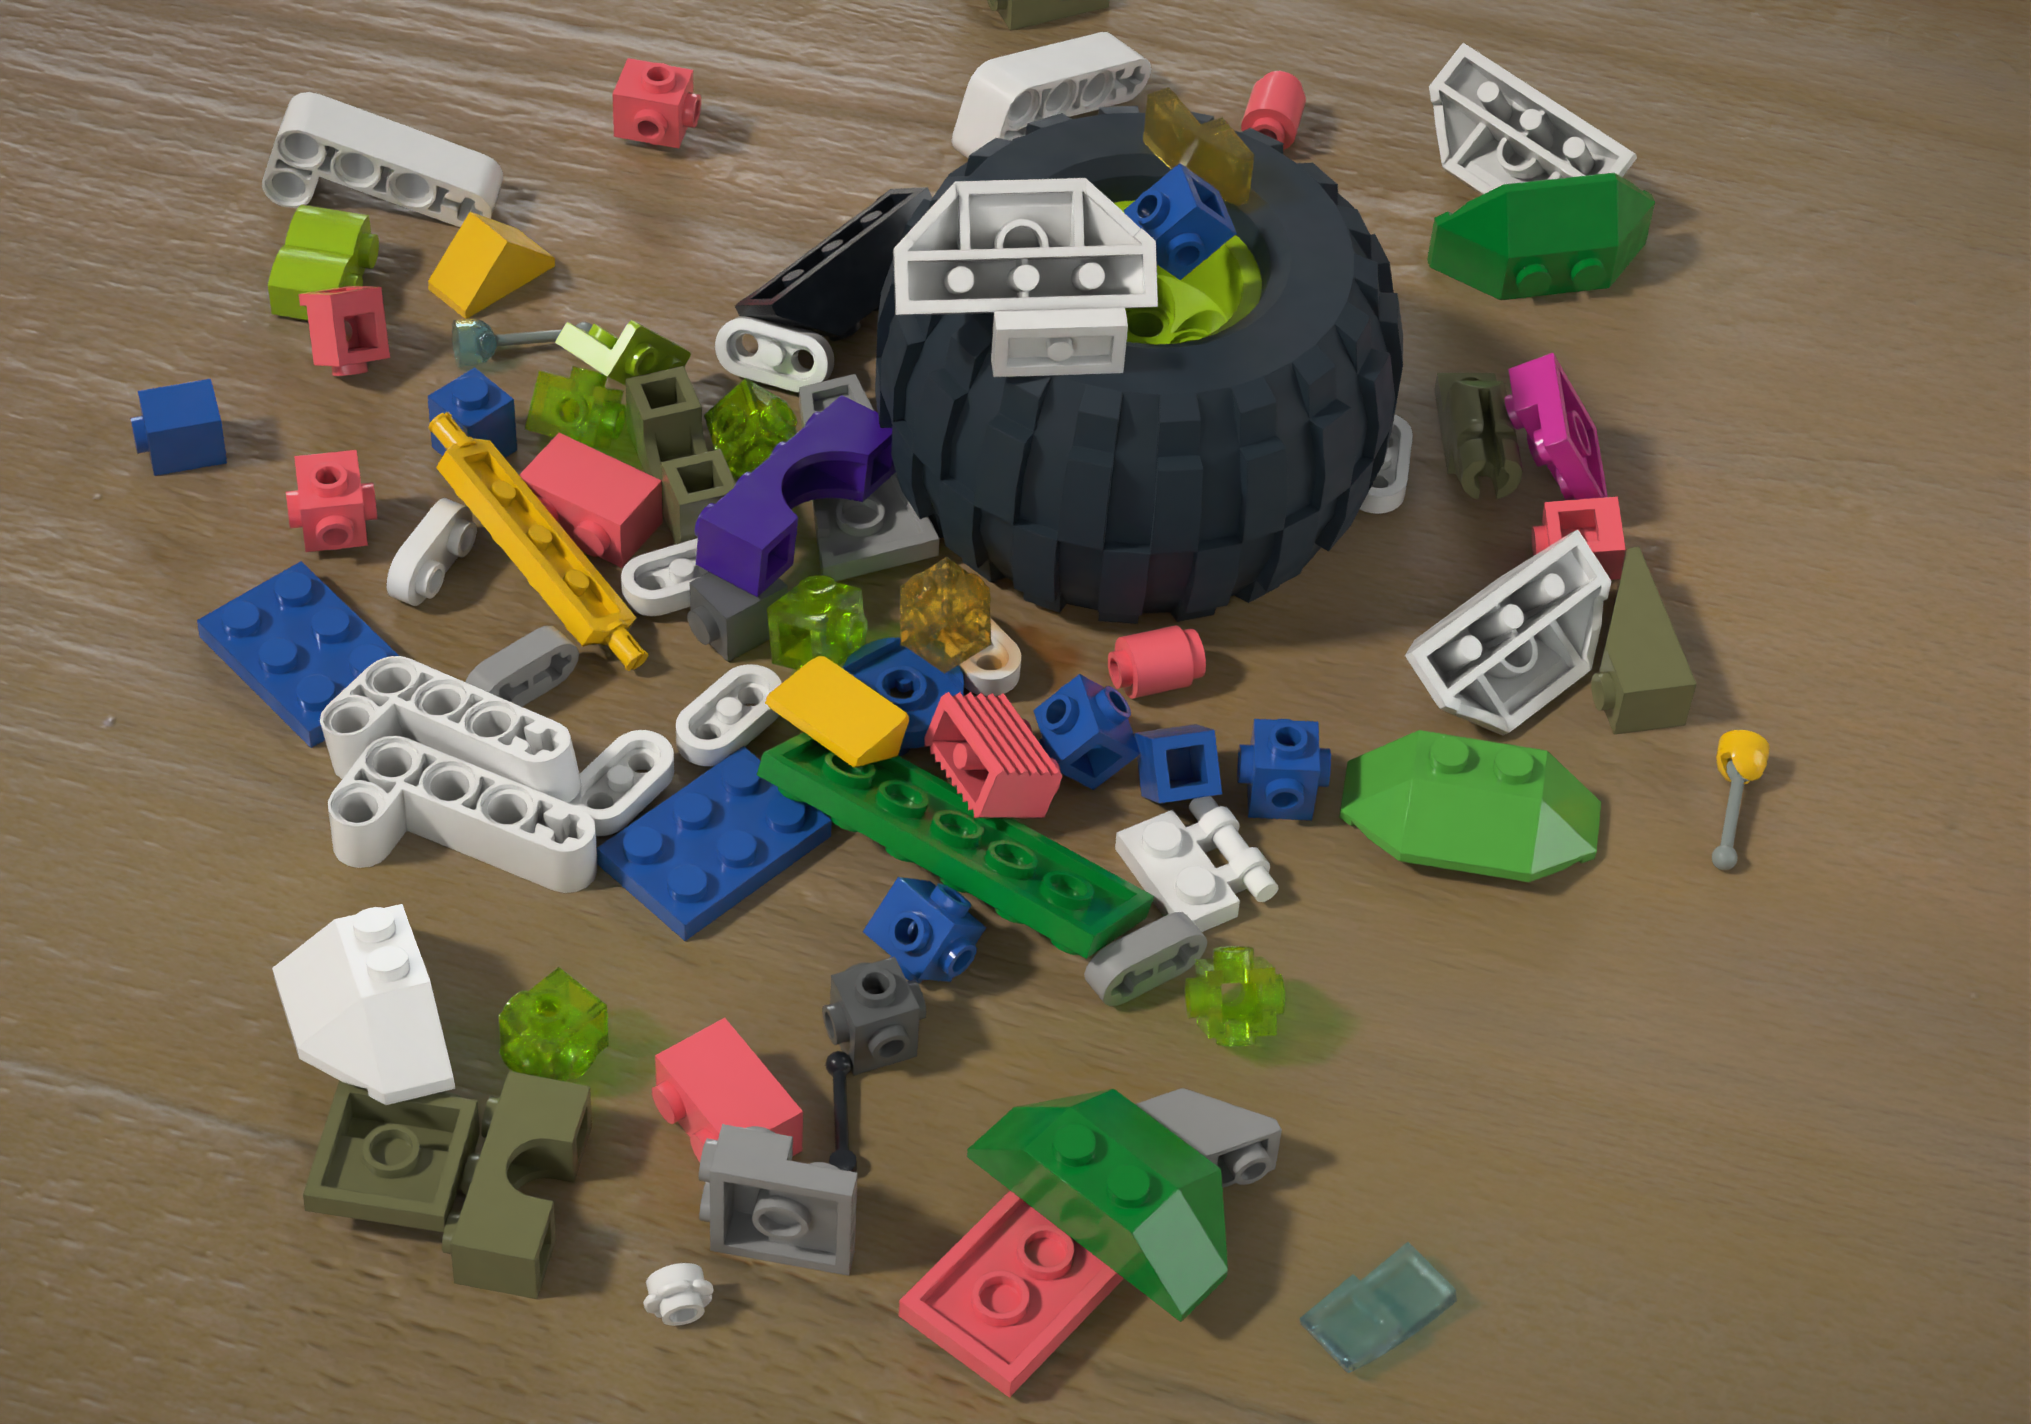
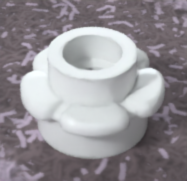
[643,1263,714,1326]

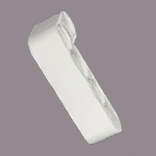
[952,32,1151,158]
[262,92,503,227]
[320,656,581,803]
[328,736,597,893]

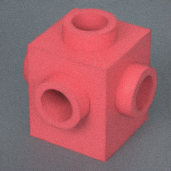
[613,58,701,149]
[286,450,378,552]

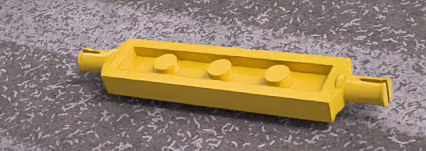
[428,412,648,671]

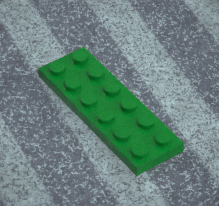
[756,732,1154,959]

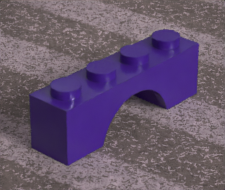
[695,395,896,597]

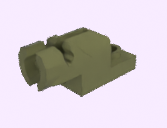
[1434,373,1523,499]

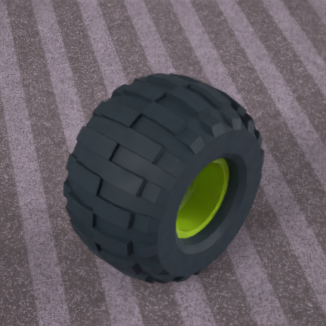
[875,106,1403,624]

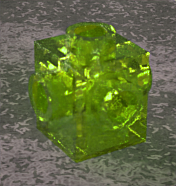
[524,366,626,449]
[704,378,798,478]
[767,575,868,670]
[1185,946,1285,1046]
[498,967,609,1081]

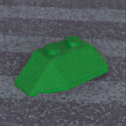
[1427,173,1655,300]
[967,1089,1228,1322]

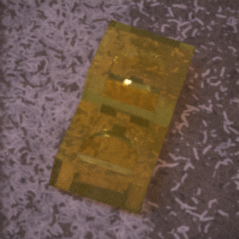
[1143,87,1255,206]

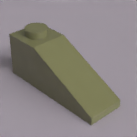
[1591,547,1697,734]

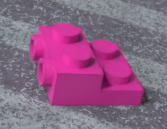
[1504,353,1608,500]

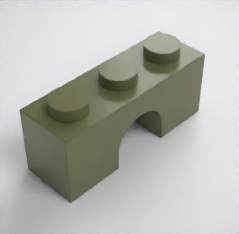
[625,366,736,544]
[442,1071,592,1299]

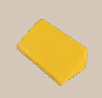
[765,656,909,768]

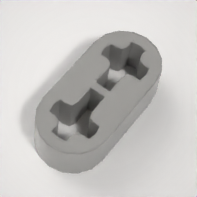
[465,626,579,707]
[1084,912,1207,1006]

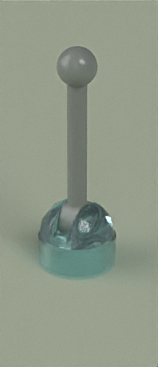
[452,319,592,367]

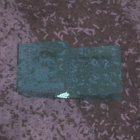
[1299,1242,1457,1373]

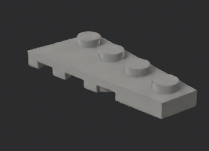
[799,374,939,585]

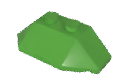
[1339,730,1601,882]

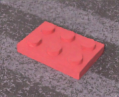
[898,1191,1124,1398]

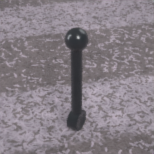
[825,1051,857,1172]

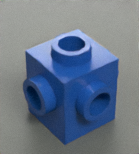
[1124,163,1237,280]
[1033,674,1141,790]
[1237,719,1331,821]
[863,877,987,984]

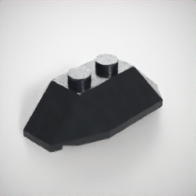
[734,187,932,341]

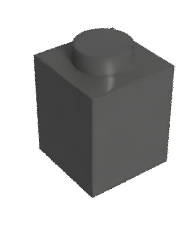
[687,572,789,662]

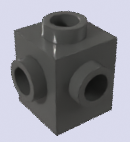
[822,956,926,1076]

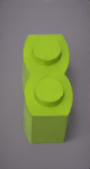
[268,205,379,320]

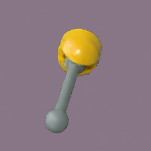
[1712,730,1770,871]

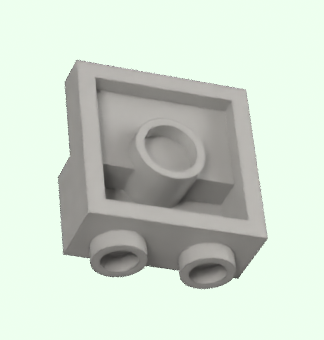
[699,1124,858,1276]

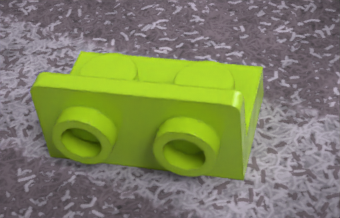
[555,320,691,386]

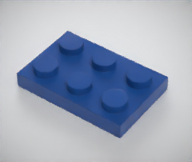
[197,561,399,748]
[597,746,832,941]

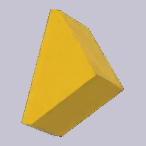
[428,212,555,319]

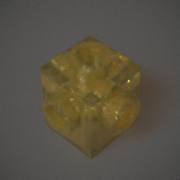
[900,557,991,674]

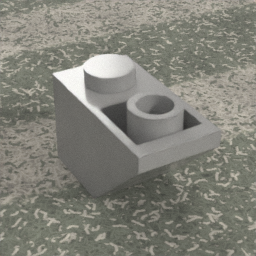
[1135,1088,1282,1188]

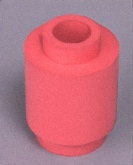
[1241,71,1306,150]
[1108,625,1206,699]

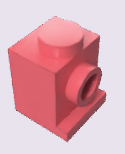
[299,286,390,376]
[1532,496,1626,580]

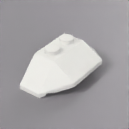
[1429,43,1637,195]
[893,178,1158,315]
[1405,529,1612,735]
[272,904,455,1105]

